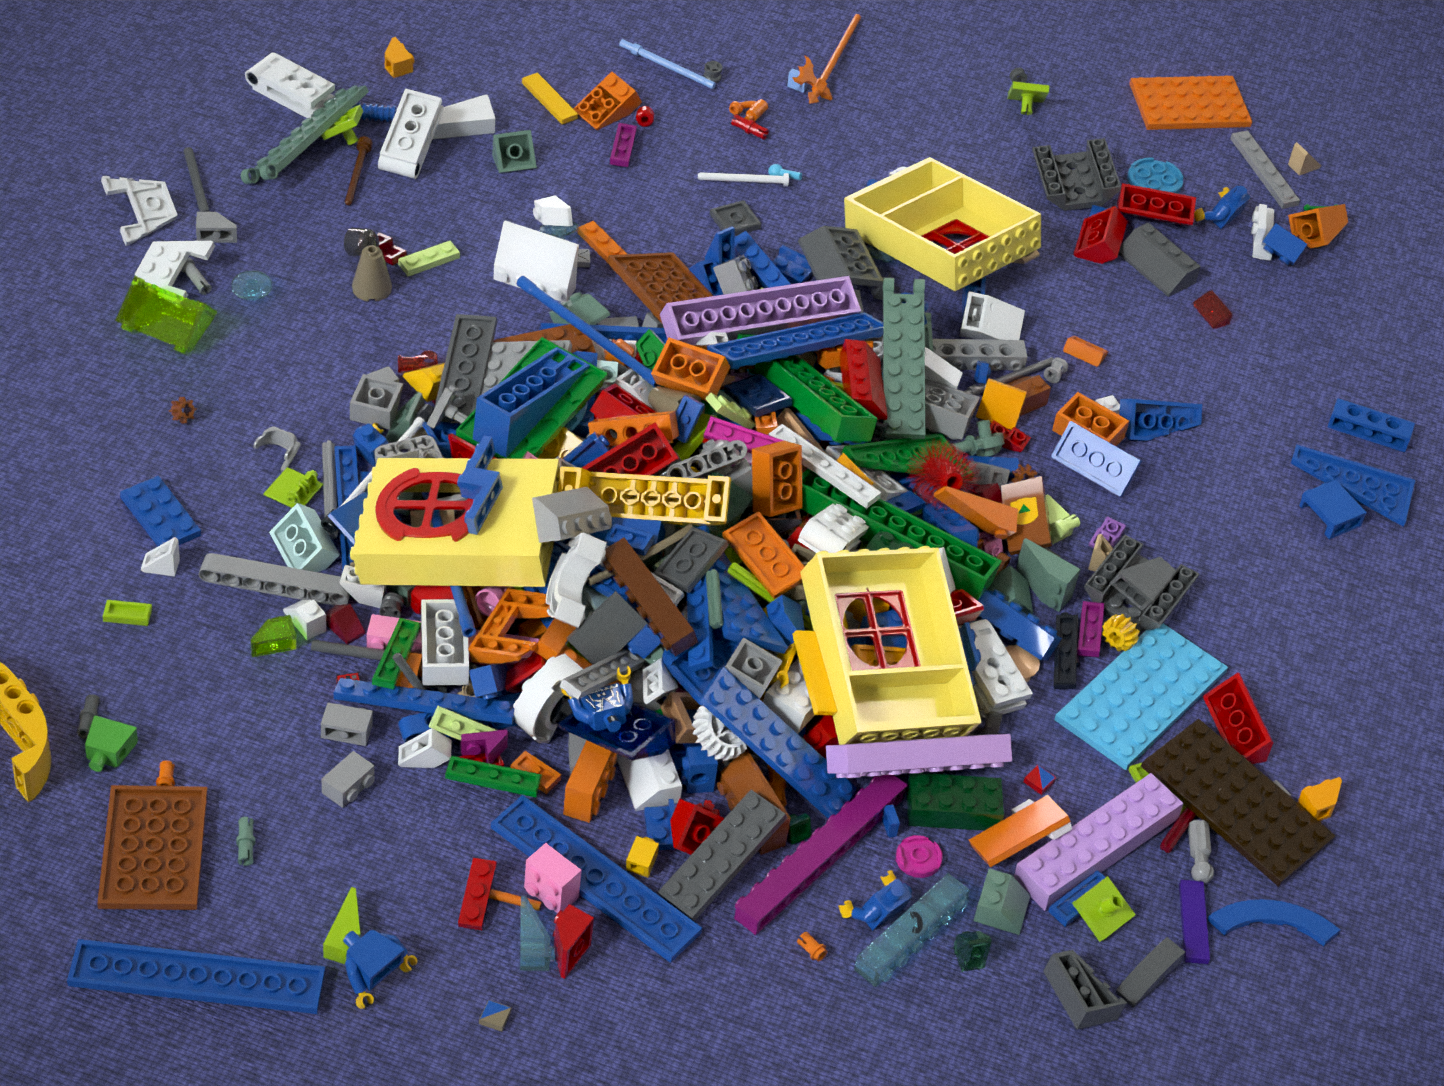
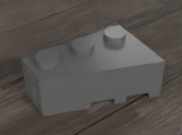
[1043,950,1127,1029]

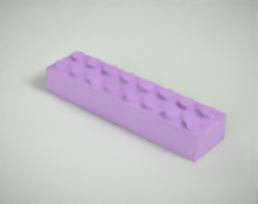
[826,734,1012,778]
[1014,773,1183,911]

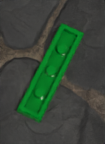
[372,618,421,690]
[445,756,542,797]

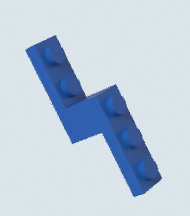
[457,436,503,535]

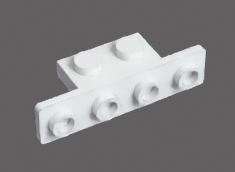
[1251,204,1274,260]

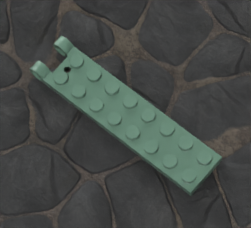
[241,85,369,184]
[883,278,925,439]

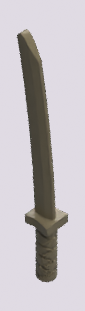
[587,524,692,586]

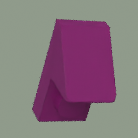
[461,730,508,764]

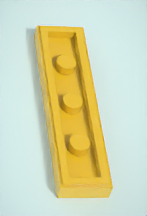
[522,72,578,125]
[792,630,838,715]

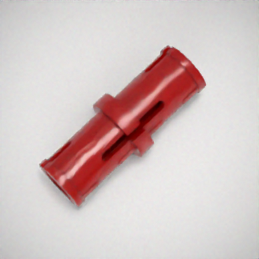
[731,114,769,140]

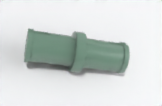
[236,817,255,866]

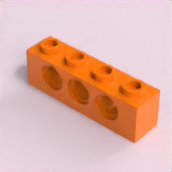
[588,411,679,449]

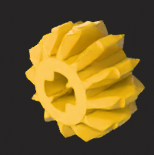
[1102,614,1140,652]

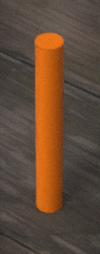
[490,889,542,911]

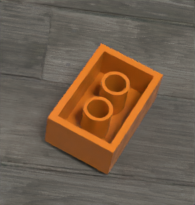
[651,337,730,402]
[1052,392,1129,446]
[752,441,802,517]
[563,735,618,823]

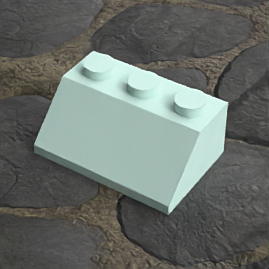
[269,503,340,572]

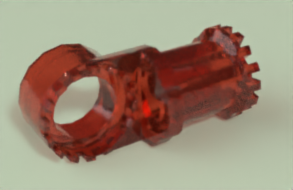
[398,350,438,373]

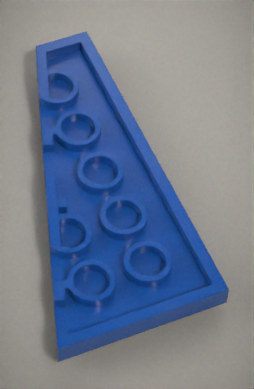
[1291,444,1415,527]
[710,552,788,654]

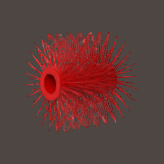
[905,438,981,512]

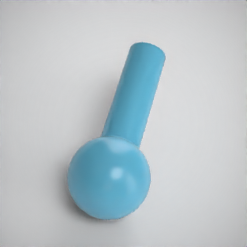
[768,164,802,180]

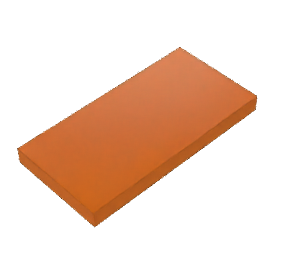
[722,511,805,599]
[969,795,1071,867]

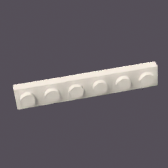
[769,424,881,509]

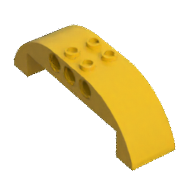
[558,466,731,526]
[0,662,51,802]

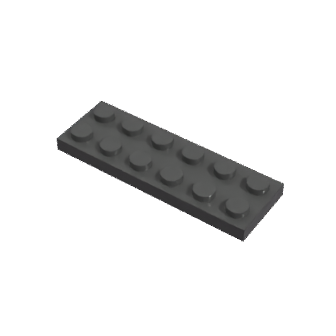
[434,314,498,423]
[658,790,787,921]

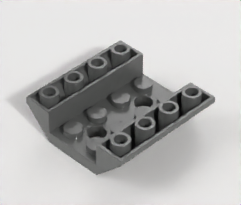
[1032,138,1121,211]
[798,226,883,300]
[1084,535,1199,631]

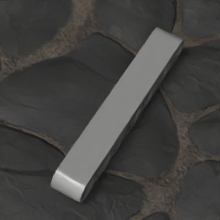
[198,553,350,606]

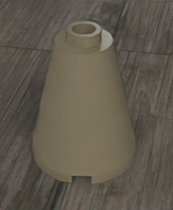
[352,246,392,301]
[648,386,705,416]

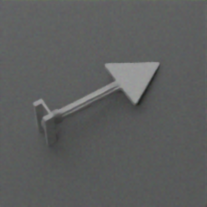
[427,385,468,429]

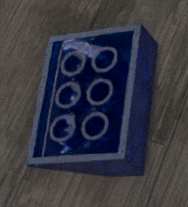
[559,703,676,761]

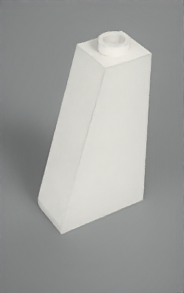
[433,95,495,139]

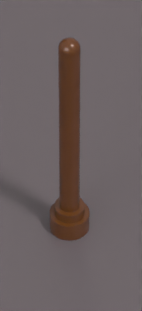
[345,136,373,206]

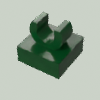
[787,813,812,845]

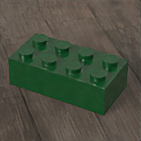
[906,773,1004,831]

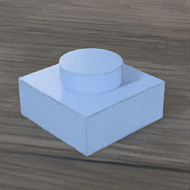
[787,68,807,93]

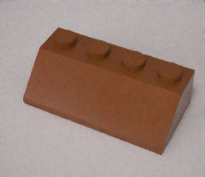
[717,749,791,855]

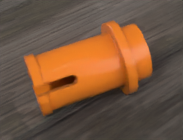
[156,760,175,786]
[797,932,828,962]

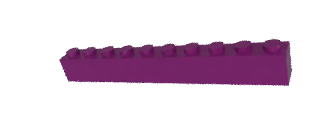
[734,774,907,935]

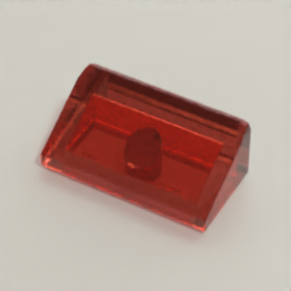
[1193,290,1232,329]

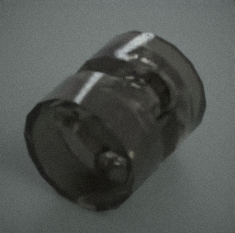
[968,707,1003,736]

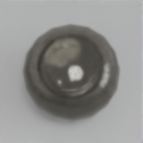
[344,228,380,256]

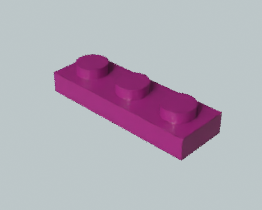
[610,123,637,167]
[1077,601,1104,657]

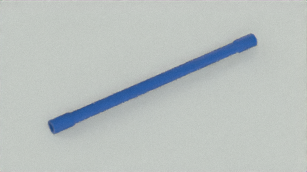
[516,276,661,388]
[422,492,476,637]

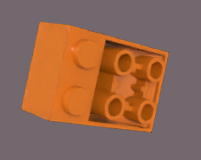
[573,72,642,130]

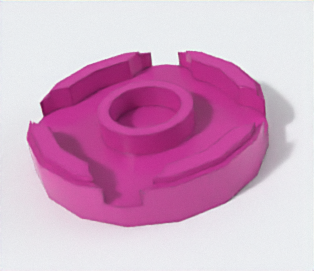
[896,835,942,878]

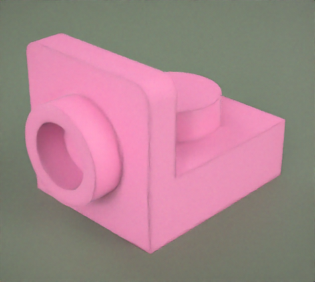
[979,531,1003,557]

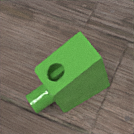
[85,716,138,772]

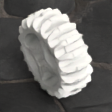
[692,705,747,761]

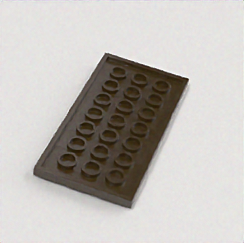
[1141,718,1336,887]

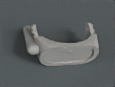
[253,427,301,472]

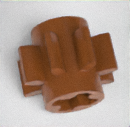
[169,397,197,423]
[1011,464,1037,483]

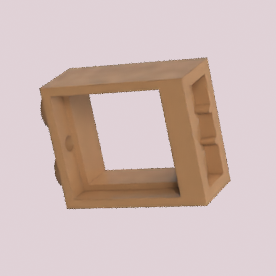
[660,692,701,743]

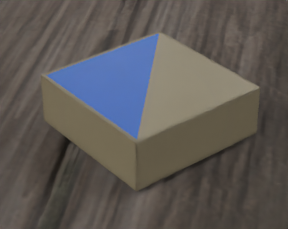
[479,1000,512,1032]

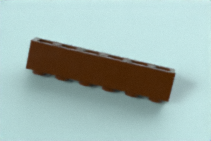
[602,537,698,657]

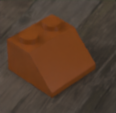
[1007,375,1051,417]

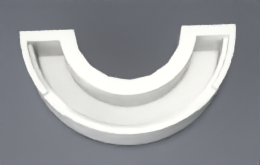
[546,533,606,628]
[513,654,583,743]

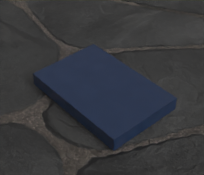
[724,374,792,417]

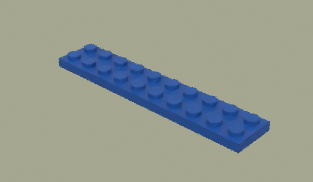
[707,312,883,369]
[491,795,702,963]
[67,939,325,1014]

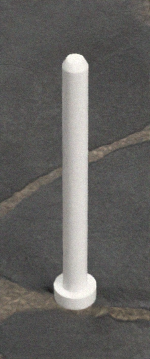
[698,173,789,187]

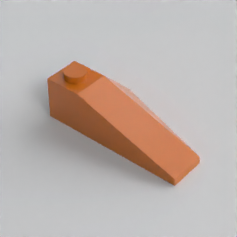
[934,486,1018,539]

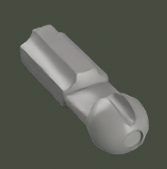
[1188,820,1214,884]

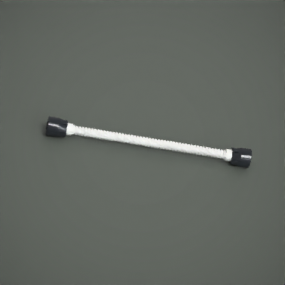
[321,404,434,533]

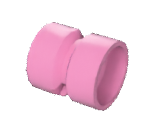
[475,586,514,617]

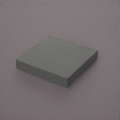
[710,200,761,236]

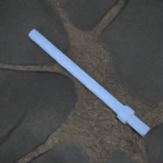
[619,39,716,89]

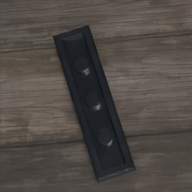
[1053,614,1079,689]

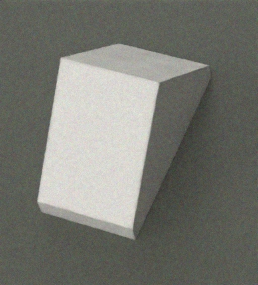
[141,537,180,577]

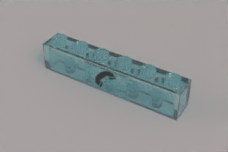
[854,873,970,987]

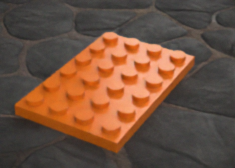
[1129,75,1252,130]

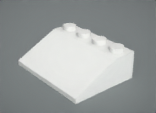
[494,221,579,302]

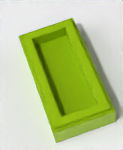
[102,600,152,626]

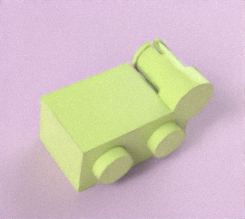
[1046,494,1080,544]

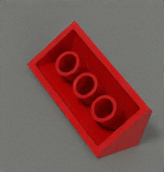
[1202,673,1274,764]

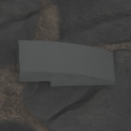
[1116,937,1185,1008]

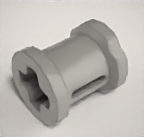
[1044,357,1068,383]

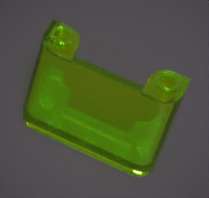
[115,276,217,354]

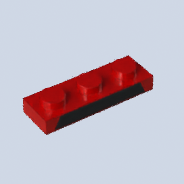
[458,858,497,931]

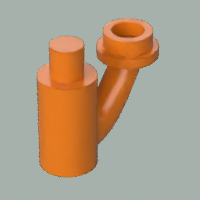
[729,99,768,121]

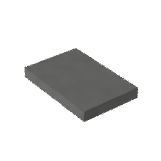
[653,527,729,593]
[567,591,648,665]

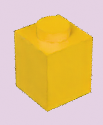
[626,836,659,878]

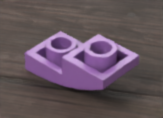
[1088,517,1126,548]

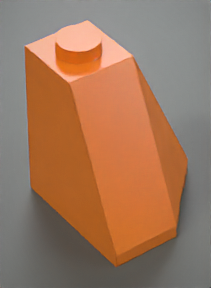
[1288,204,1348,248]

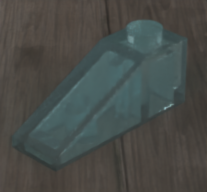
[520,896,555,971]

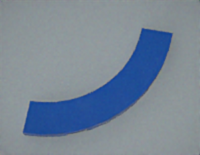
[1207,899,1340,946]

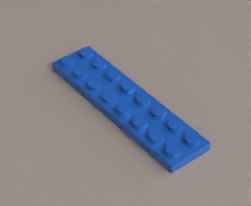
[699,667,857,818]

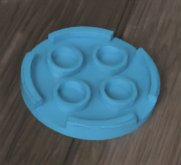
[1127,158,1183,194]

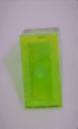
[250,615,297,658]

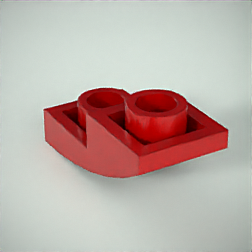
[990,420,1031,452]

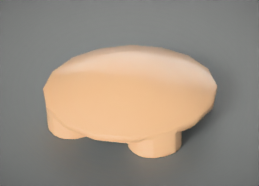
[1005,645,1040,682]

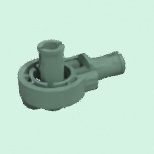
[951,420,1005,456]

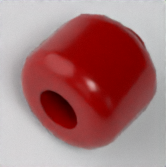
[636,106,655,127]

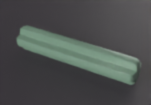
[706,569,723,629]

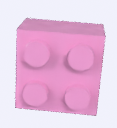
[524,843,581,913]

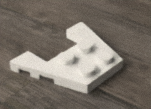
[101,176,177,246]
[135,241,215,310]

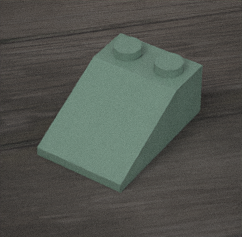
[1016,538,1080,612]

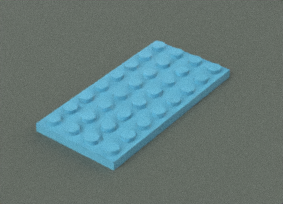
[1054,623,1228,770]

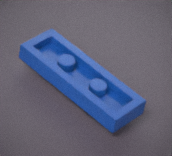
[1048,870,1105,927]

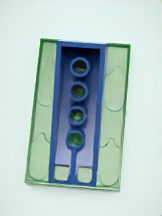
[456,337,608,459]

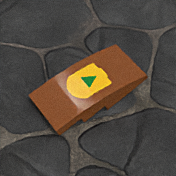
[1001,476,1052,555]

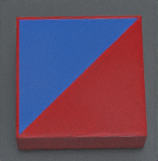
[1023,765,1056,795]

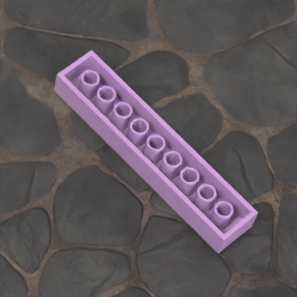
[660,276,861,346]

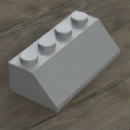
[532,487,612,543]

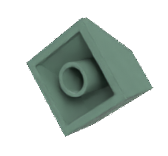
[549,292,610,325]
[974,868,1030,935]

